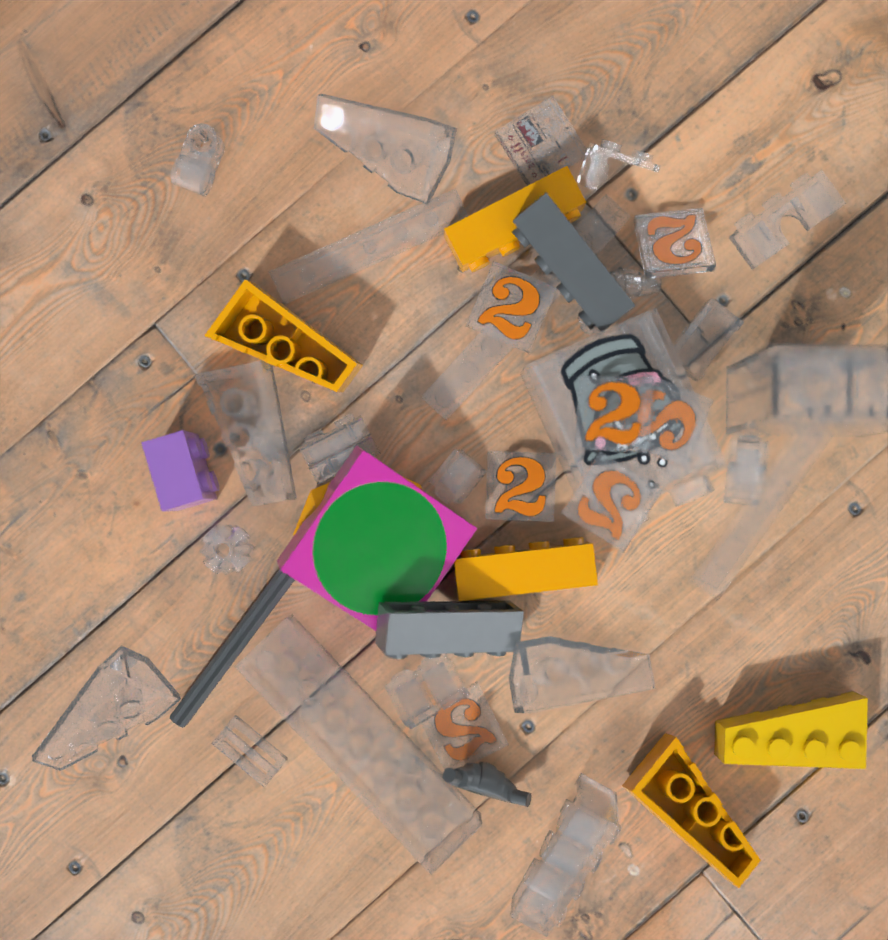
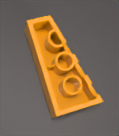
[204,279,363,393]

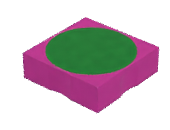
[277,445,477,631]

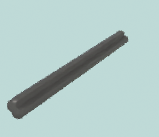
[170,569,295,728]

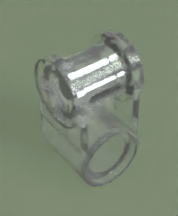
[171,123,225,196]

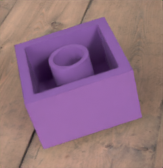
[141,430,219,512]

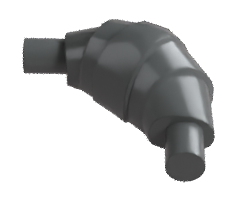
[443,762,532,807]

